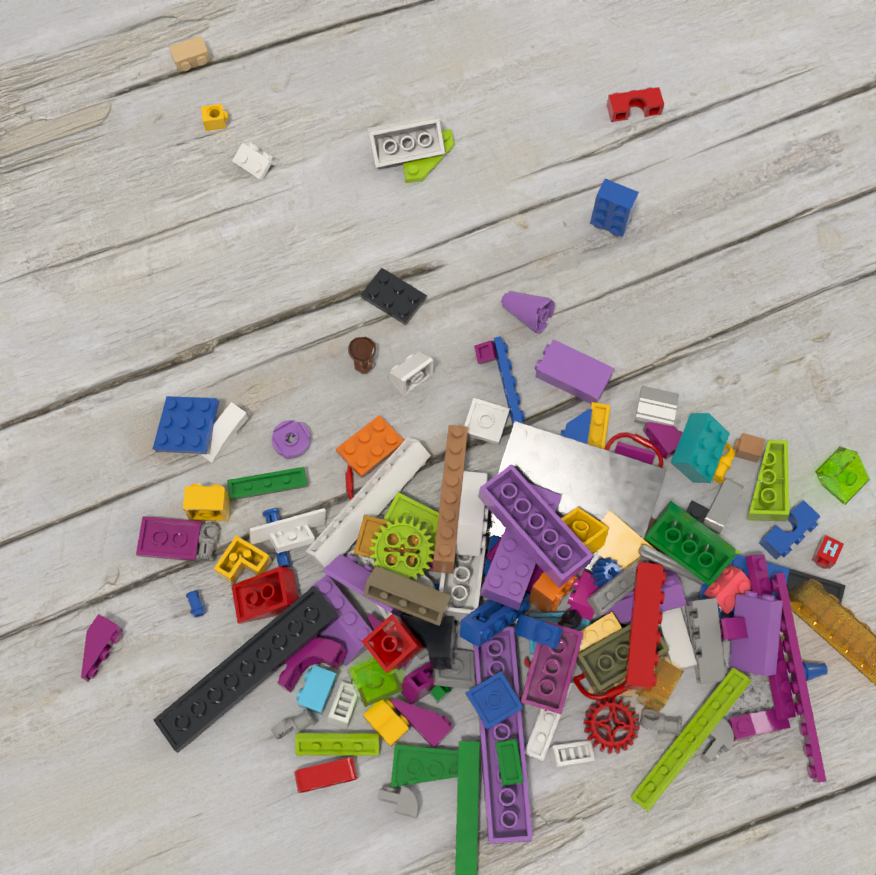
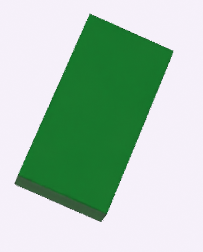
[495,739,524,786]

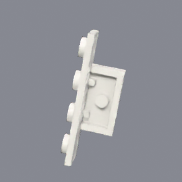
[250,508,326,553]

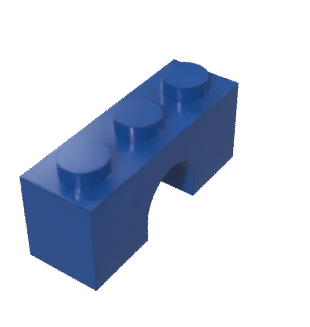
[759,500,821,560]

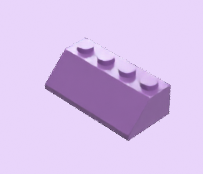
[323,554,402,616]
[310,575,372,666]

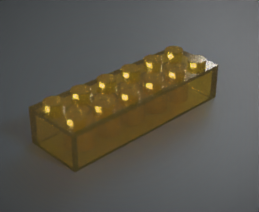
[789,578,876,686]

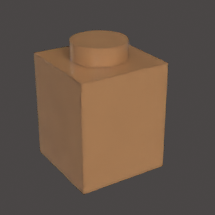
[733,433,765,463]

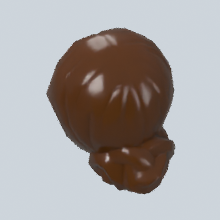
[348,337,376,374]

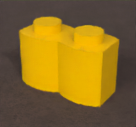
[363,698,409,747]

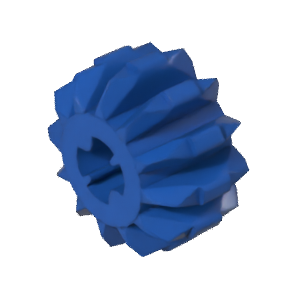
[590,558,623,589]

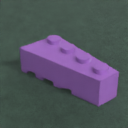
[604,570,687,624]

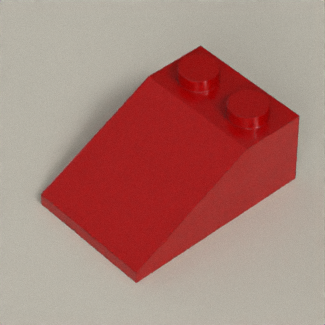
[231,566,299,624]

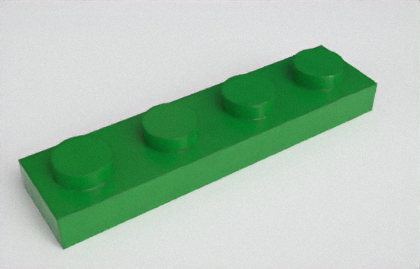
[227,467,308,500]

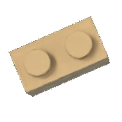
[169,36,211,73]

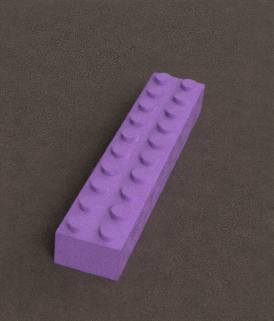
[473,627,532,845]

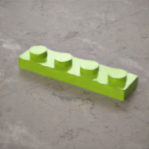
[295,733,379,756]

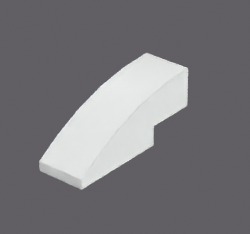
[199,402,248,464]

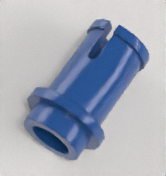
[186,590,206,618]

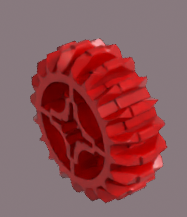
[583,697,640,754]

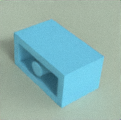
[296,665,337,715]

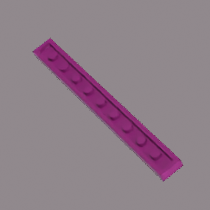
[770,573,827,783]

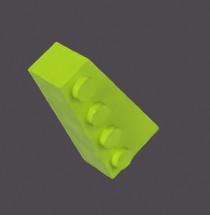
[747,440,789,522]

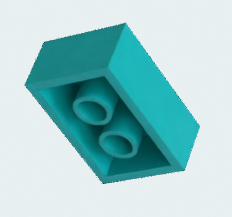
[671,413,730,483]

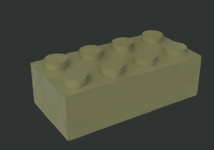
[576,624,669,695]

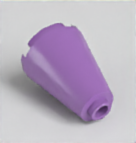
[501,291,555,333]

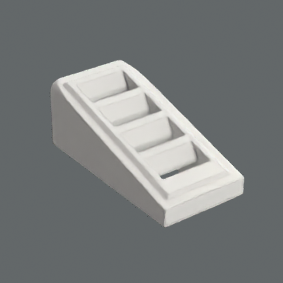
[327,681,361,729]
[548,740,596,769]

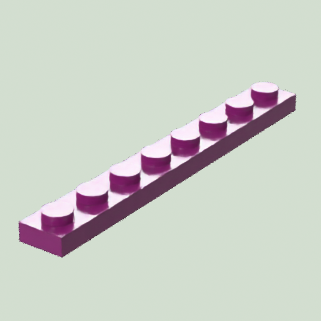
[745,554,796,720]

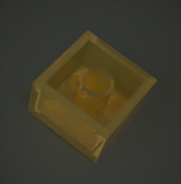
[635,659,684,712]

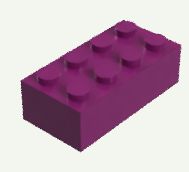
[520,621,584,714]

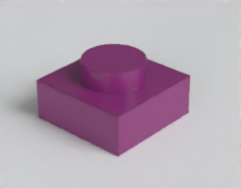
[474,340,497,364]

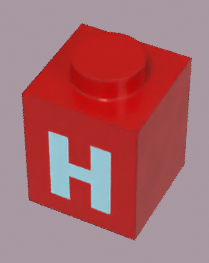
[812,535,844,569]

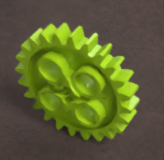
[369,518,435,581]

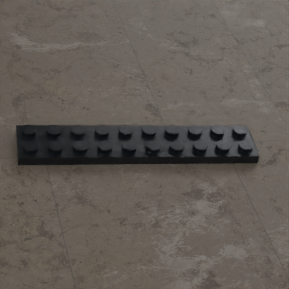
[153,586,339,753]

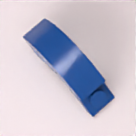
[514,614,563,649]

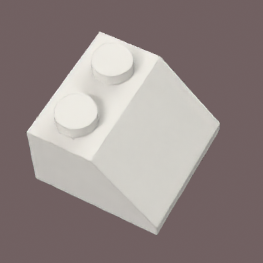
[389,352,433,397]

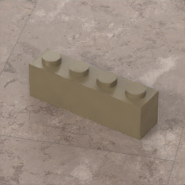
[363,566,452,626]

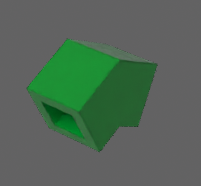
[430,685,452,703]

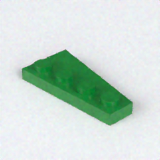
[390,745,458,788]

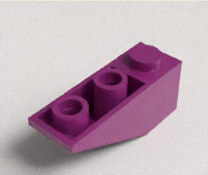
[81,614,123,682]

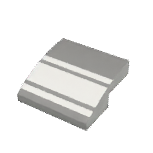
[635,386,679,426]

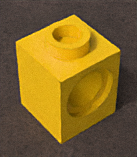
[201,104,229,131]

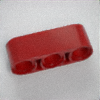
[294,757,358,793]

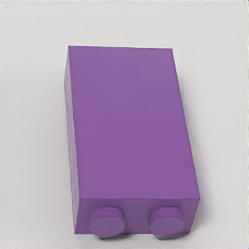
[534,339,614,404]
[729,591,783,676]

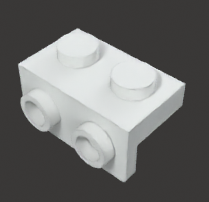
[232,142,277,180]

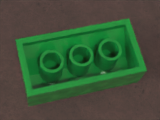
[644,501,736,586]

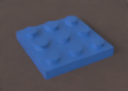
[152,396,220,454]

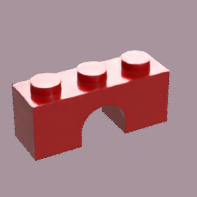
[607,87,664,122]

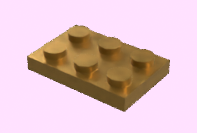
[353,515,418,567]

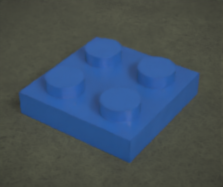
[465,671,523,730]

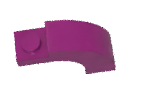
[277,638,348,693]

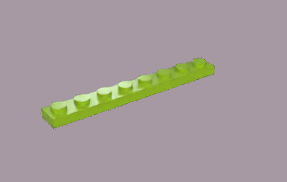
[630,668,751,812]

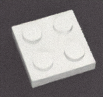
[464,398,510,445]

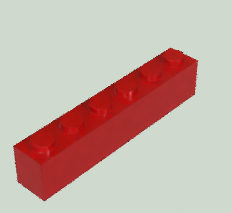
[624,562,666,692]

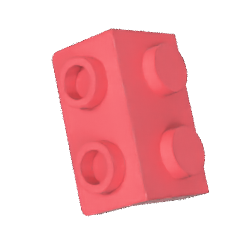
[704,565,751,615]

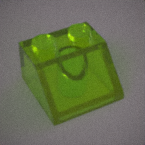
[815,447,870,505]
[347,658,403,707]

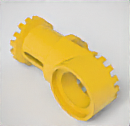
[712,443,736,484]

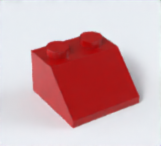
[362,614,424,673]

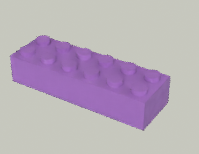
[478,464,594,588]
[480,483,562,610]

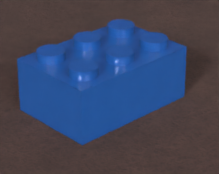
[590,178,639,237]

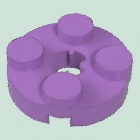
[272,420,310,459]

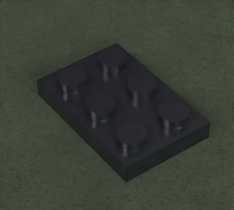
[361,268,427,325]

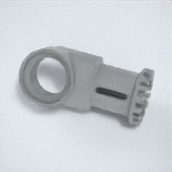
[196,522,219,562]
[271,708,315,740]
[640,709,682,736]

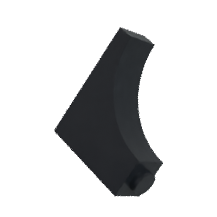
[400,616,456,670]

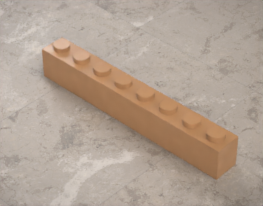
[433,425,468,574]

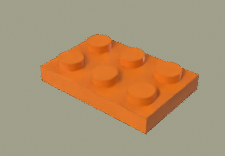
[336,415,404,478]

